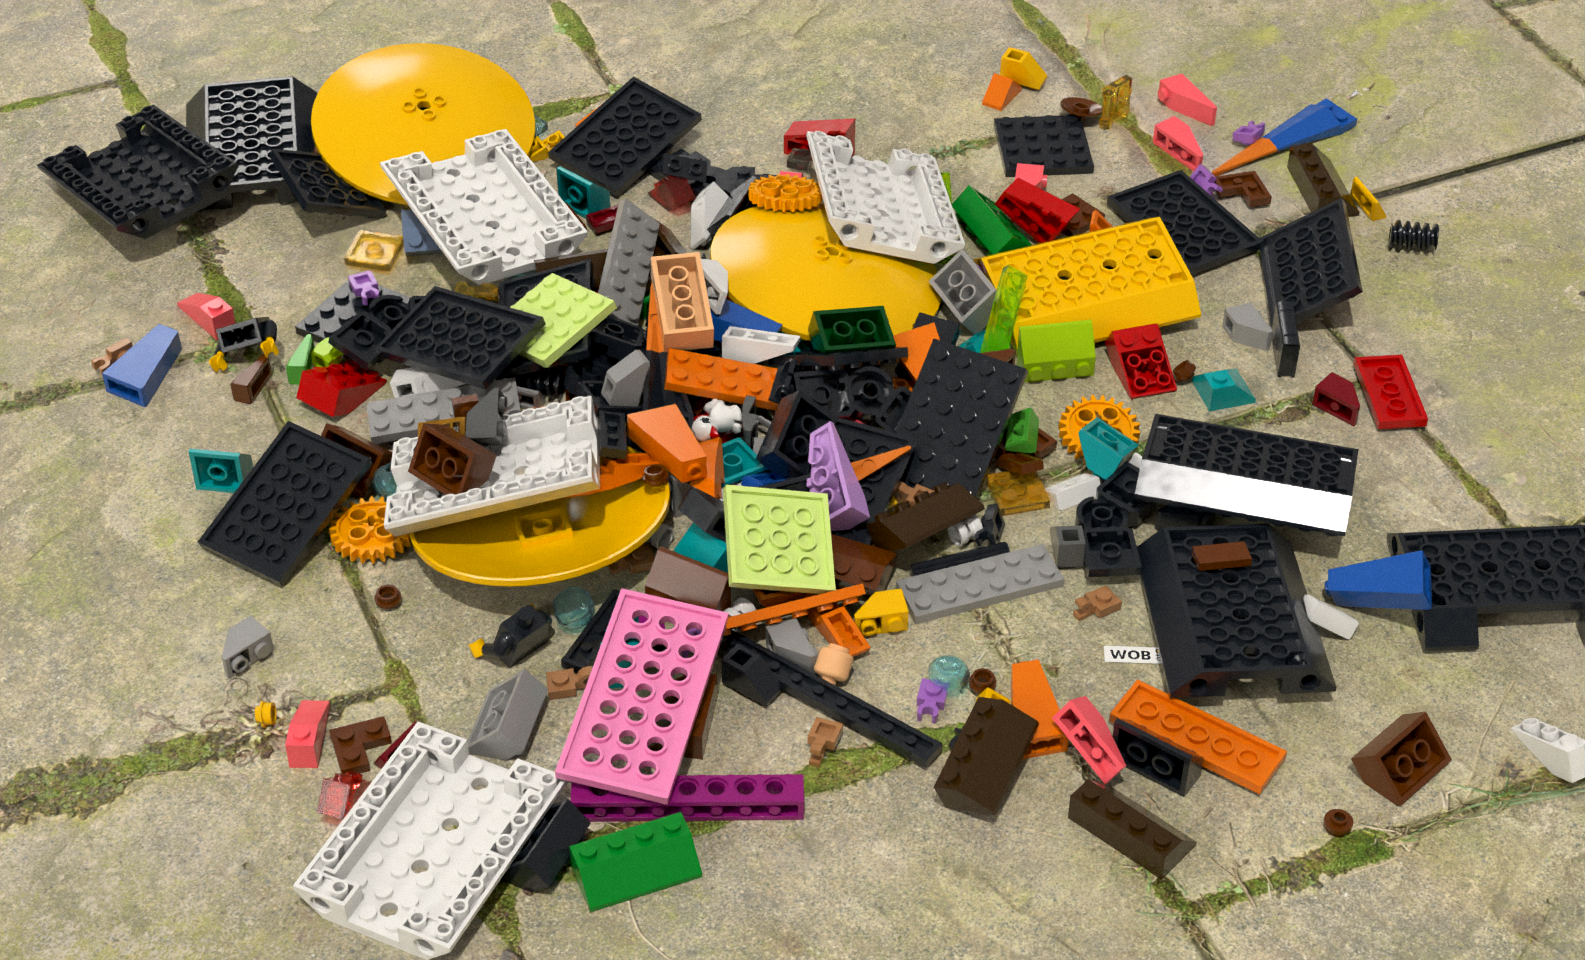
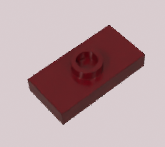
[586,204,619,234]

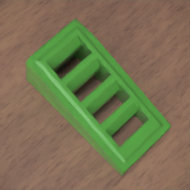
[286,334,315,385]

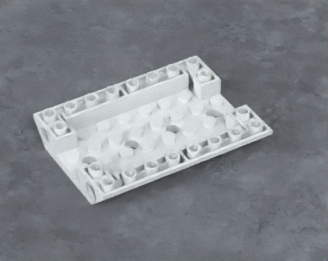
[380,129,588,285]
[806,131,965,264]
[384,396,600,537]
[293,722,568,960]

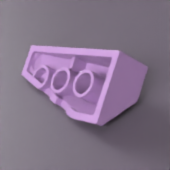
[807,421,870,531]

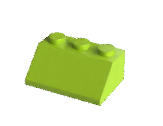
[1016,320,1096,382]

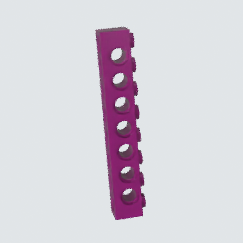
[570,774,804,822]

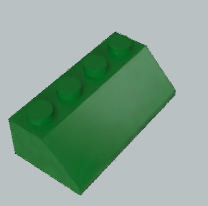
[951,185,1032,255]
[569,812,702,913]

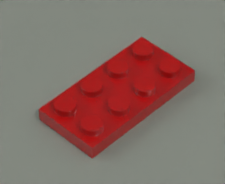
[1353,354,1428,429]

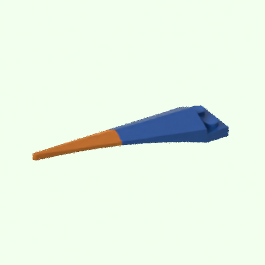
[1212,98,1357,177]

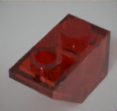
[648,176,696,212]
[316,771,372,819]

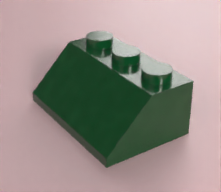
[808,306,896,353]

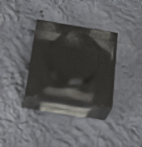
[787,148,813,171]

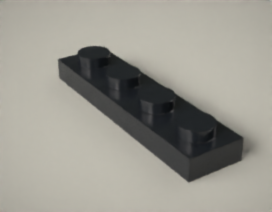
[561,589,620,673]

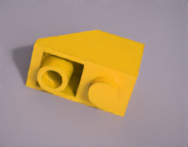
[1000,47,1047,90]
[854,588,909,636]

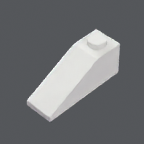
[701,259,728,314]
[722,326,800,364]

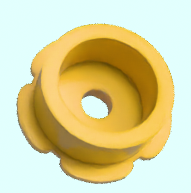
[255,701,277,728]

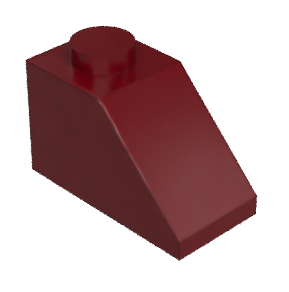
[1312,372,1360,427]

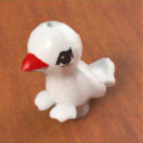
[691,398,742,442]

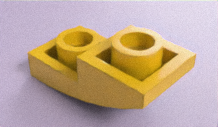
[528,130,565,162]

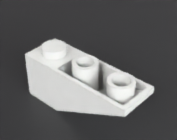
[690,182,729,250]
[390,367,466,398]
[1511,718,1585,783]

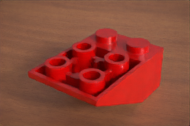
[1105,323,1177,399]
[296,361,387,417]

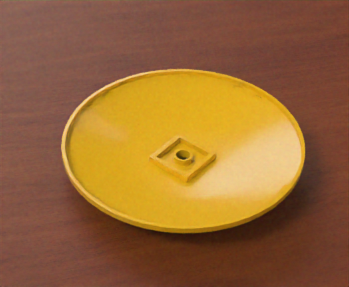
[311,43,535,205]
[710,203,942,341]
[409,446,670,586]

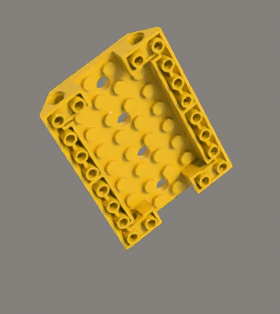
[973,217,1201,355]

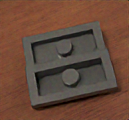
[742,395,758,450]

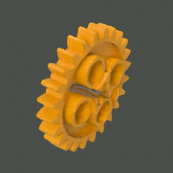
[748,174,823,212]
[1058,395,1141,464]
[329,496,411,564]

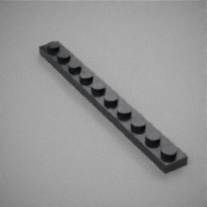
[717,629,942,768]

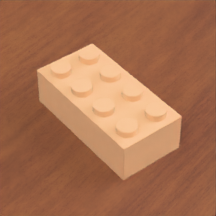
[651,252,714,353]

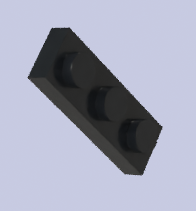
[598,410,627,460]

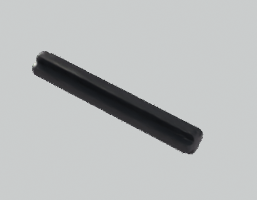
[909,542,1010,577]

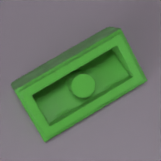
[1005,407,1039,453]

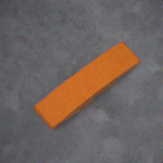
[691,437,725,499]
[563,453,661,498]
[805,593,871,657]

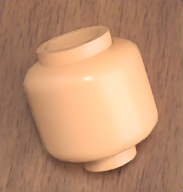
[814,643,854,685]

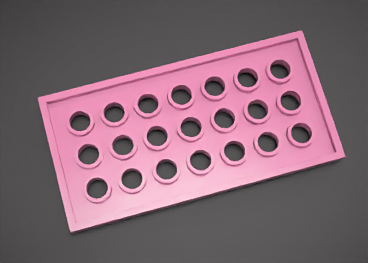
[555,588,729,805]

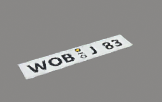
[1104,646,1161,664]

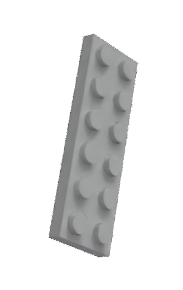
[598,198,660,326]
[367,377,521,444]
[896,544,1064,624]

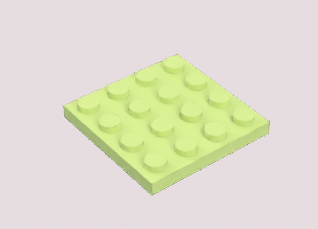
[510,273,617,368]
[723,485,836,594]

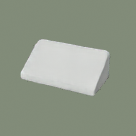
[1043,473,1100,510]
[1303,594,1359,639]

